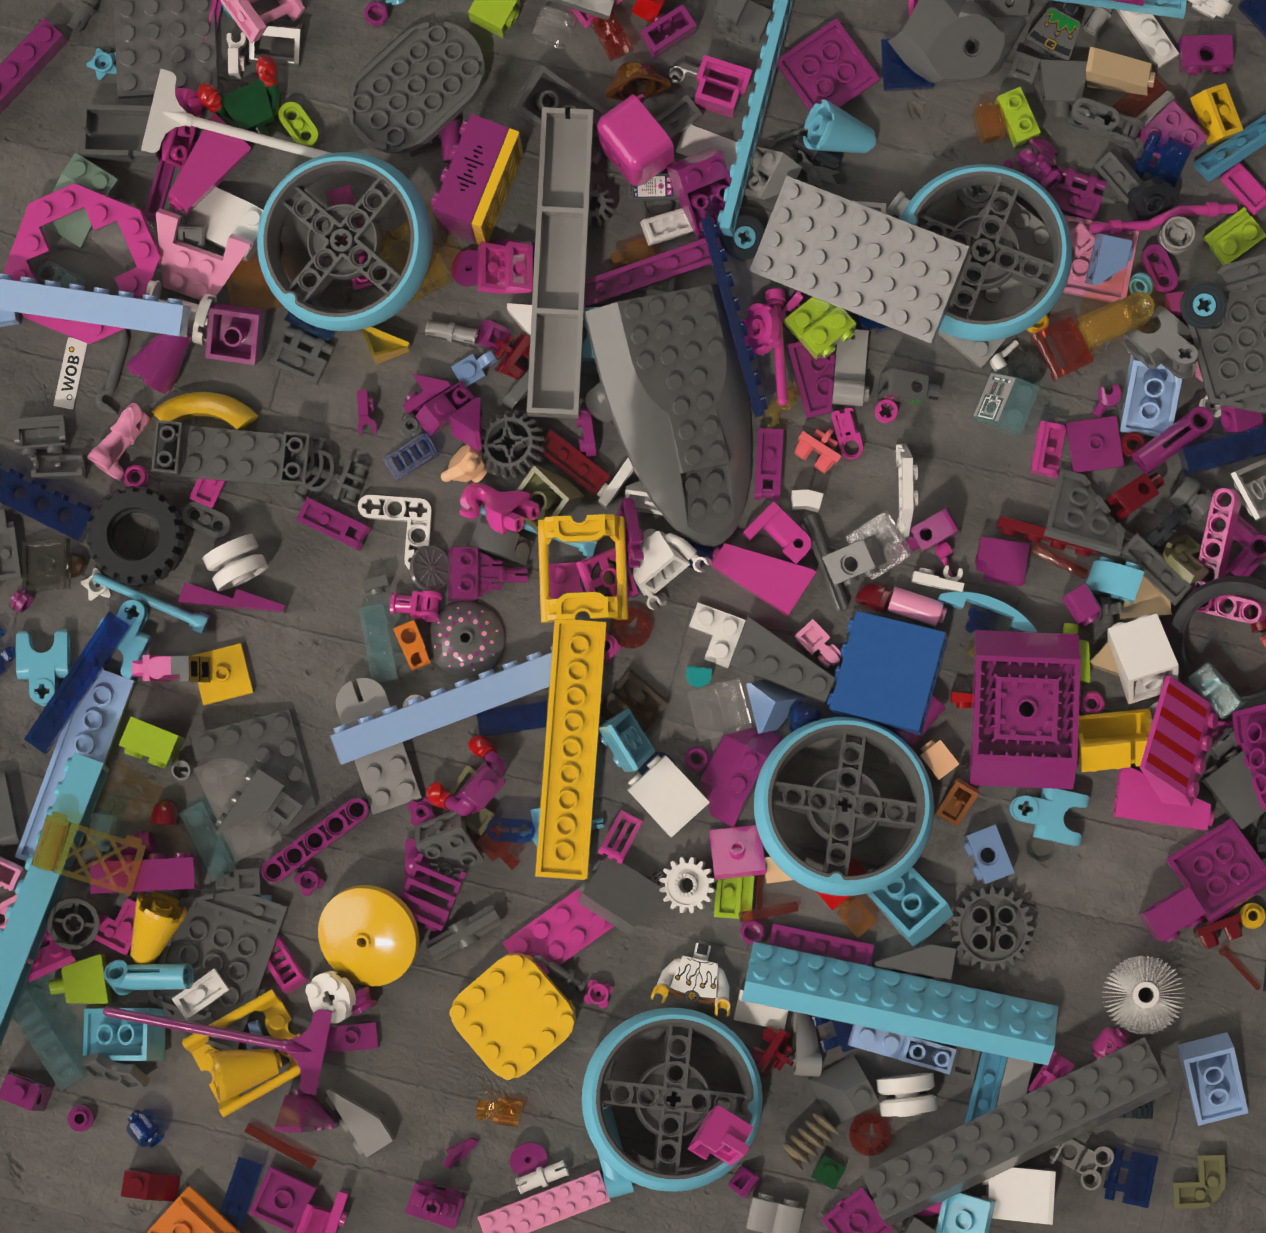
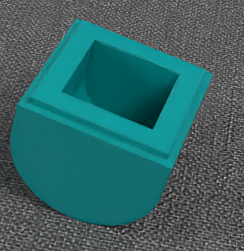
[686,666,712,689]

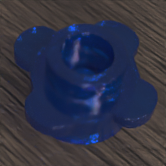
[965,608,993,633]

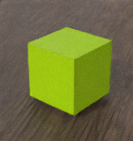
[468,0,521,39]

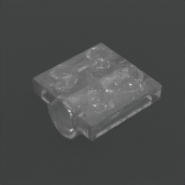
[845,510,914,580]

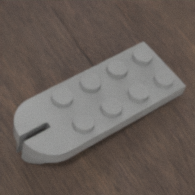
[336,678,421,814]

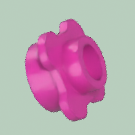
[584,979,613,1008]

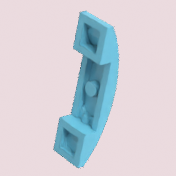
[938,592,1037,633]

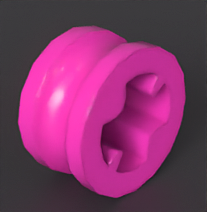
[875,399,898,424]

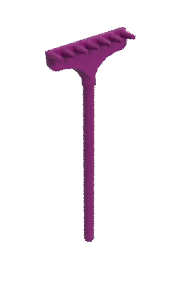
[103,1006,333,1096]

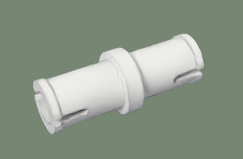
[515,1160,569,1194]

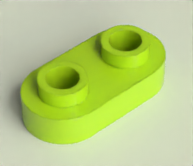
[278,102,319,148]

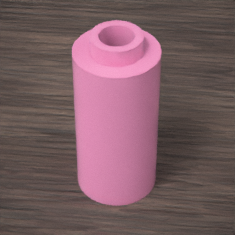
[887,587,947,627]

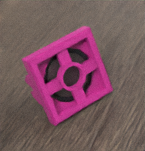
[576,548,639,598]

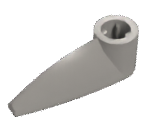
[792,1012,822,1077]

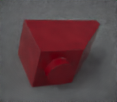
[121,1168,180,1202]

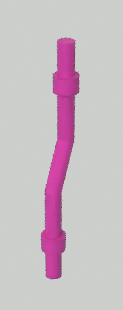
[1089,202,1238,235]

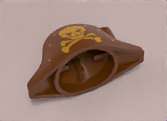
[605,61,671,101]

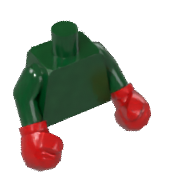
[197,55,282,137]

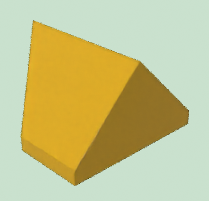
[361,327,411,365]

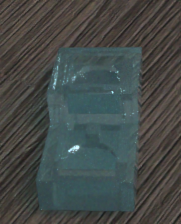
[1188,663,1244,719]

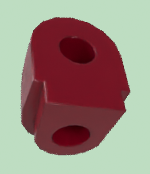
[854,582,892,613]
[151,799,179,825]

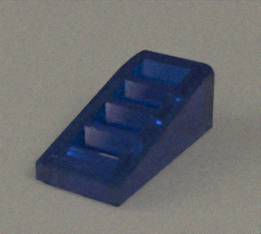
[383,432,440,481]

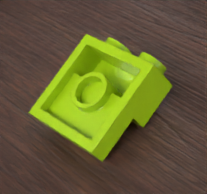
[784,297,856,360]

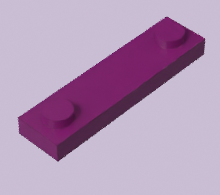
[768,924,874,966]

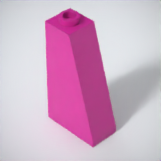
[168,113,251,216]
[709,543,816,617]
[1112,767,1214,831]

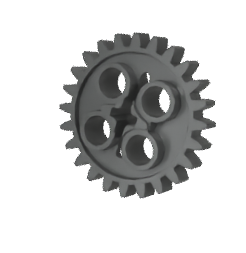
[950,887,1035,971]

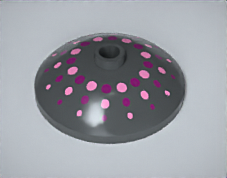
[428,601,505,678]

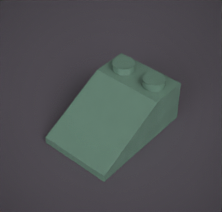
[45,153,123,248]

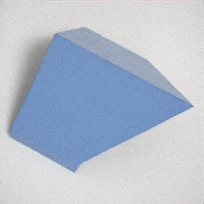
[746,680,806,734]

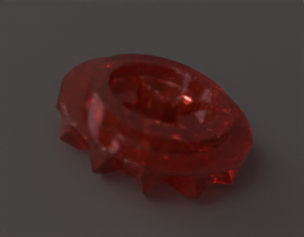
[611,608,652,649]
[849,1114,890,1156]

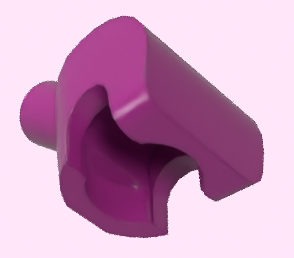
[1092,384,1121,418]

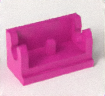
[1029,420,1066,479]

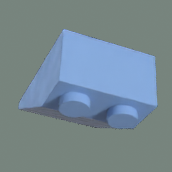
[1120,354,1182,437]
[1177,1032,1248,1126]

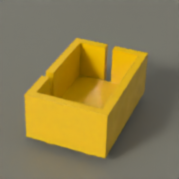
[1078,708,1153,772]

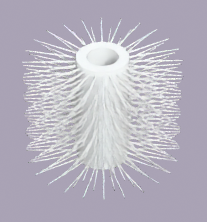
[1104,956,1183,1034]

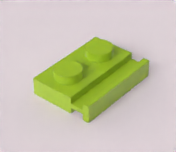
[1203,207,1266,266]
[714,876,754,920]

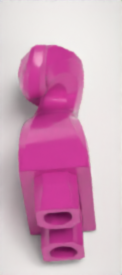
[459,483,540,535]

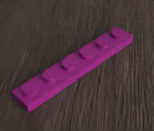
[584,234,725,308]

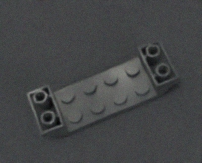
[151,420,310,486]

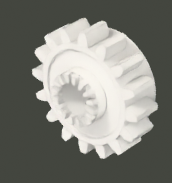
[659,857,716,913]

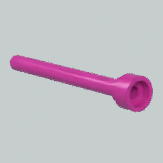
[765,289,788,406]

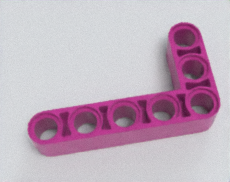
[1191,488,1266,623]

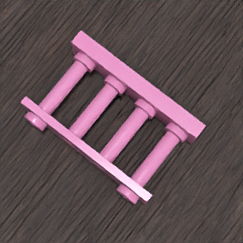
[220,0,305,43]

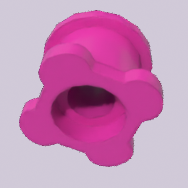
[603,633,621,663]

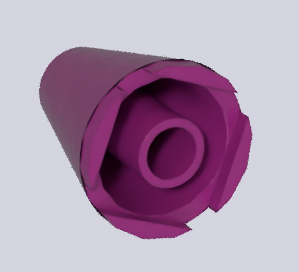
[126,327,192,394]

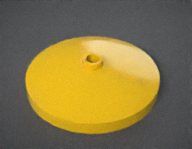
[318,885,419,986]

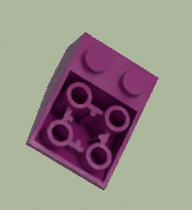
[666,148,741,240]

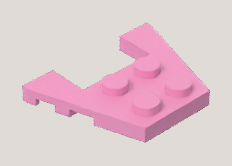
[156,208,253,300]

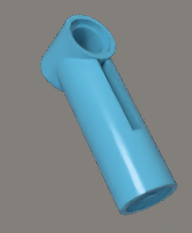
[104,960,194,995]
[597,1106,635,1199]

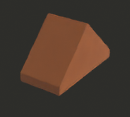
[935,778,980,827]

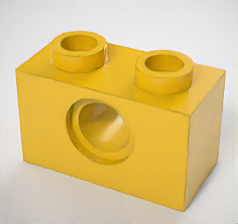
[1190,83,1243,145]

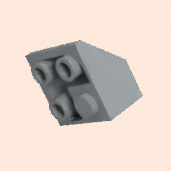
[744,146,802,200]

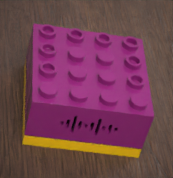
[431,113,524,244]

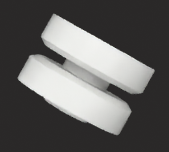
[202,534,269,591]
[876,1073,938,1117]

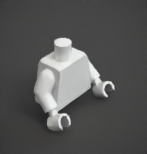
[632,529,712,610]

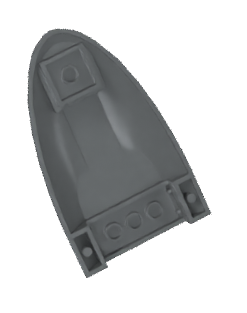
[584,284,751,547]

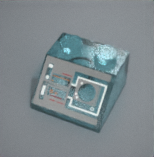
[971,372,1040,438]

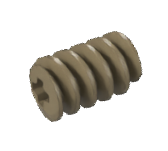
[782,1113,840,1170]

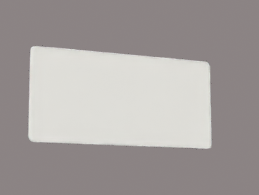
[676,125,738,173]

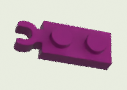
[617,498,644,568]

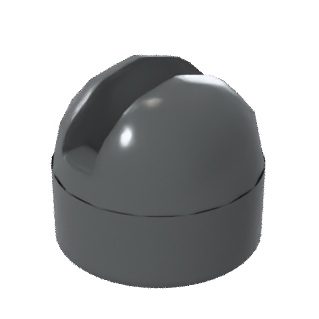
[171,759,194,781]

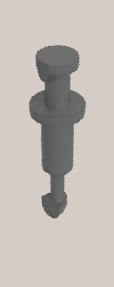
[534,954,586,992]

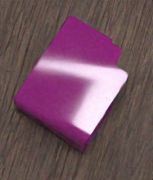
[975,536,1030,586]

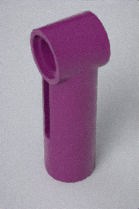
[1132,407,1214,474]

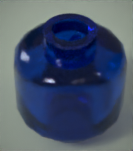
[126,1109,165,1148]

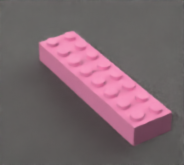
[478,1170,611,1233]

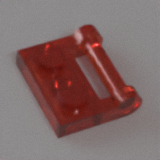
[1030,316,1094,382]

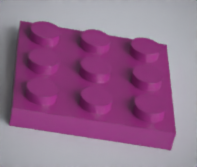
[777,18,880,112]
[1166,819,1266,924]

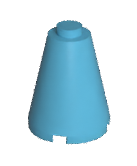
[803,99,876,153]

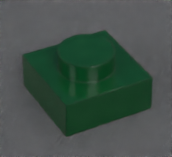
[811,1154,846,1190]

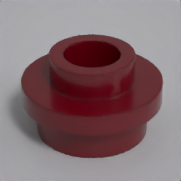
[1121,432,1146,457]

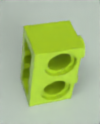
[994,86,1041,149]

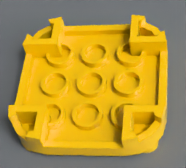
[449,953,576,1080]

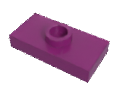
[326,1022,379,1054]

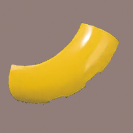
[151,392,259,431]

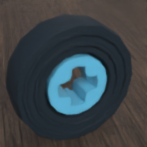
[720,214,765,260]
[1180,282,1227,329]

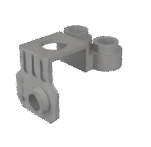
[1049,1139,1114,1190]

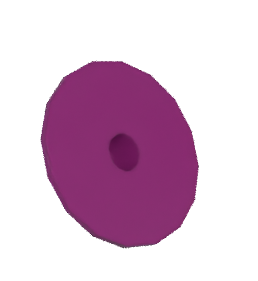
[451,250,478,287]
[509,1142,547,1176]

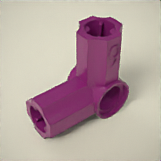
[1226,515,1266,577]

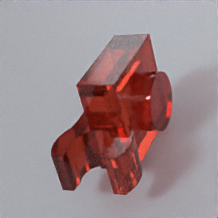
[476,826,519,870]

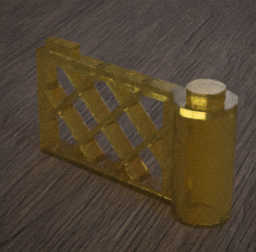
[31,811,146,896]

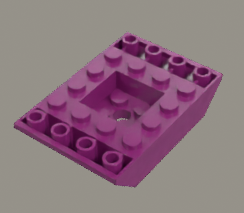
[969,630,1081,789]

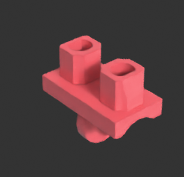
[794,428,841,474]

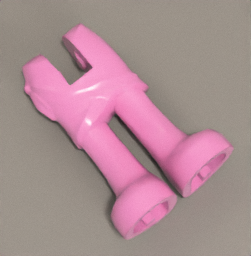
[87,403,150,481]

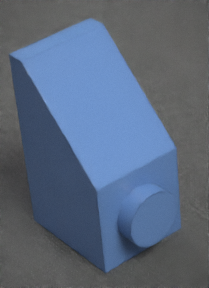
[1085,233,1134,286]

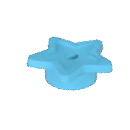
[86,48,117,80]

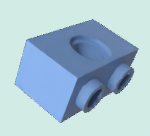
[963,825,1015,884]

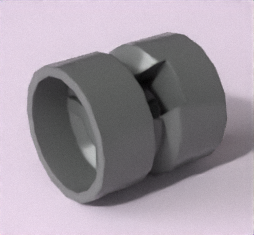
[1169,475,1213,522]

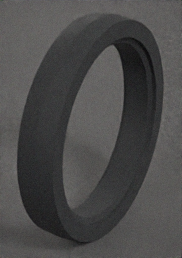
[1169,576,1266,711]

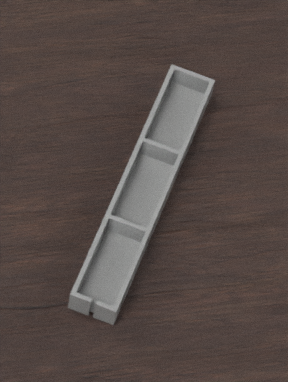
[527,107,594,419]

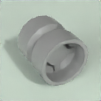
[1157,216,1195,256]

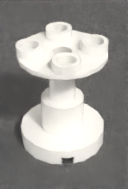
[146,280,217,345]

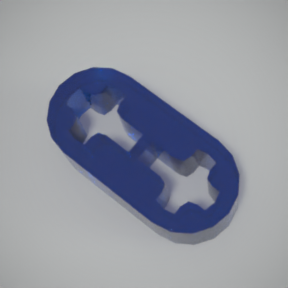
[486,818,536,844]

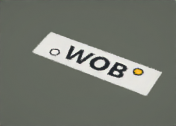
[53,337,87,410]

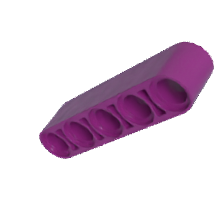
[262,798,370,883]

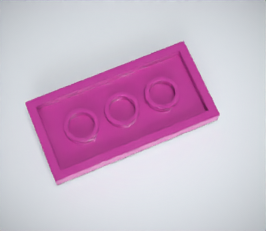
[503,888,614,975]

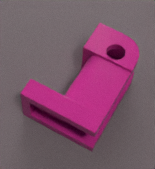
[743,501,811,564]

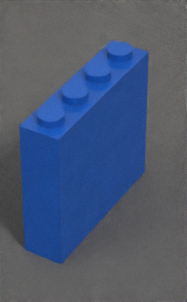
[827,611,948,736]

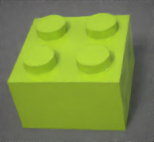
[119,717,186,769]

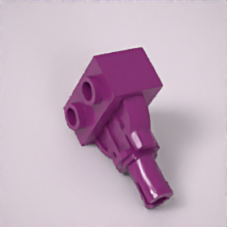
[448,547,528,601]
[405,1179,465,1230]

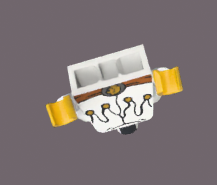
[651,943,730,1016]

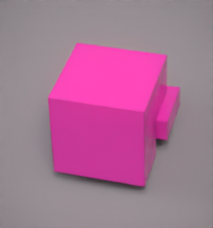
[695,55,752,118]
[688,1105,754,1166]

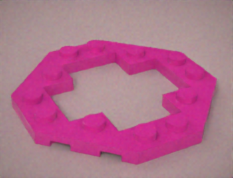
[4,183,162,344]

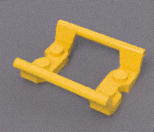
[538,514,628,623]
[181,989,301,1118]

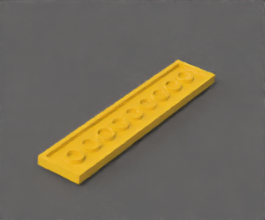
[535,620,606,880]

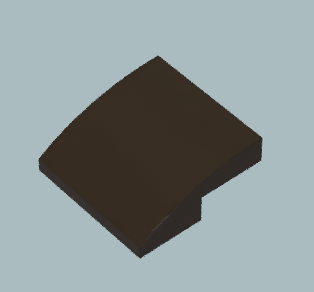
[600,669,670,733]

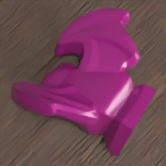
[1003,137,1061,192]

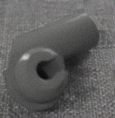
[668,62,700,83]

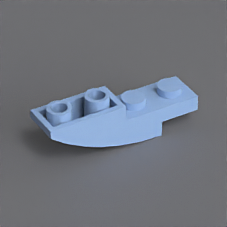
[848,1024,957,1075]

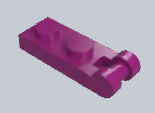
[754,428,784,501]
[296,497,372,551]

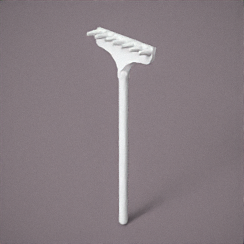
[141,69,331,158]

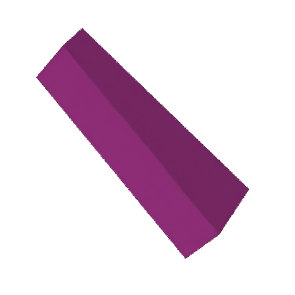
[144,156,175,223]

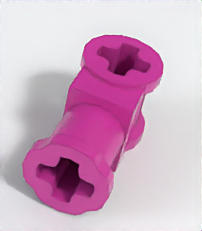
[390,591,443,622]

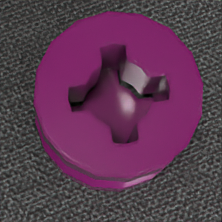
[352,986,377,1016]

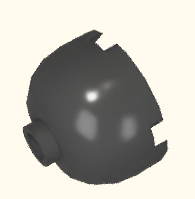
[47,897,100,950]

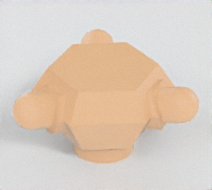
[441,444,488,483]

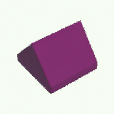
[728,1165,761,1199]

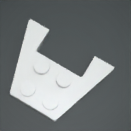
[896,444,918,543]

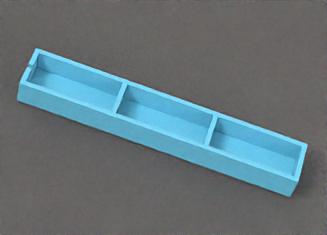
[0,753,110,1047]
[742,942,1058,1065]

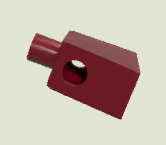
[1104,472,1164,523]

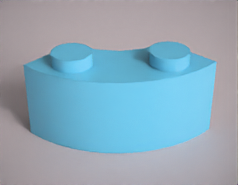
[1086,557,1144,604]

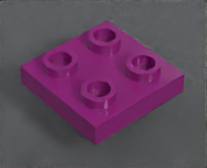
[1137,100,1209,172]

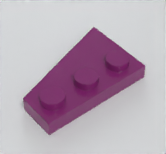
[787,342,835,419]

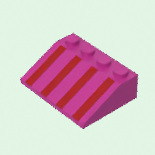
[1140,676,1218,806]

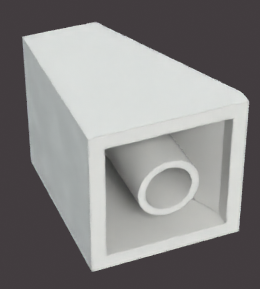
[1108,613,1179,704]
[627,755,710,837]
[981,1165,1056,1225]

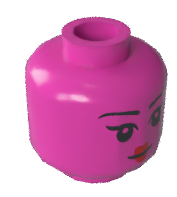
[1092,1027,1130,1059]

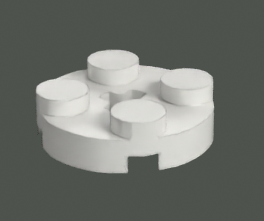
[305,971,356,1024]

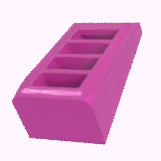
[267,935,309,995]

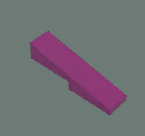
[178,582,288,613]

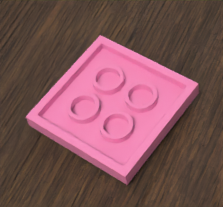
[1063,215,1139,305]

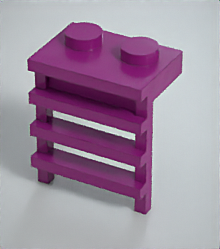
[400,853,466,931]

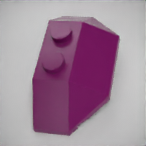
[700,727,783,828]

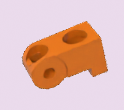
[393,619,431,671]

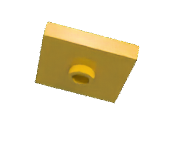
[192,643,254,706]

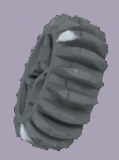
[481,410,546,479]

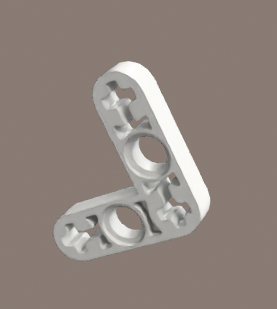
[358,495,432,570]

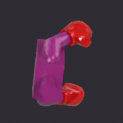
[426,735,507,816]

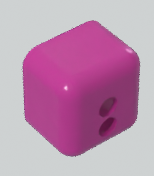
[597,94,674,186]

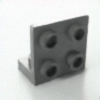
[415,811,484,880]

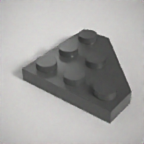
[1044,468,1125,557]

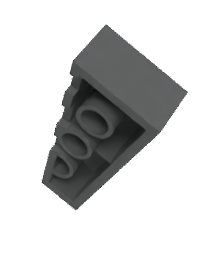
[729,617,834,704]

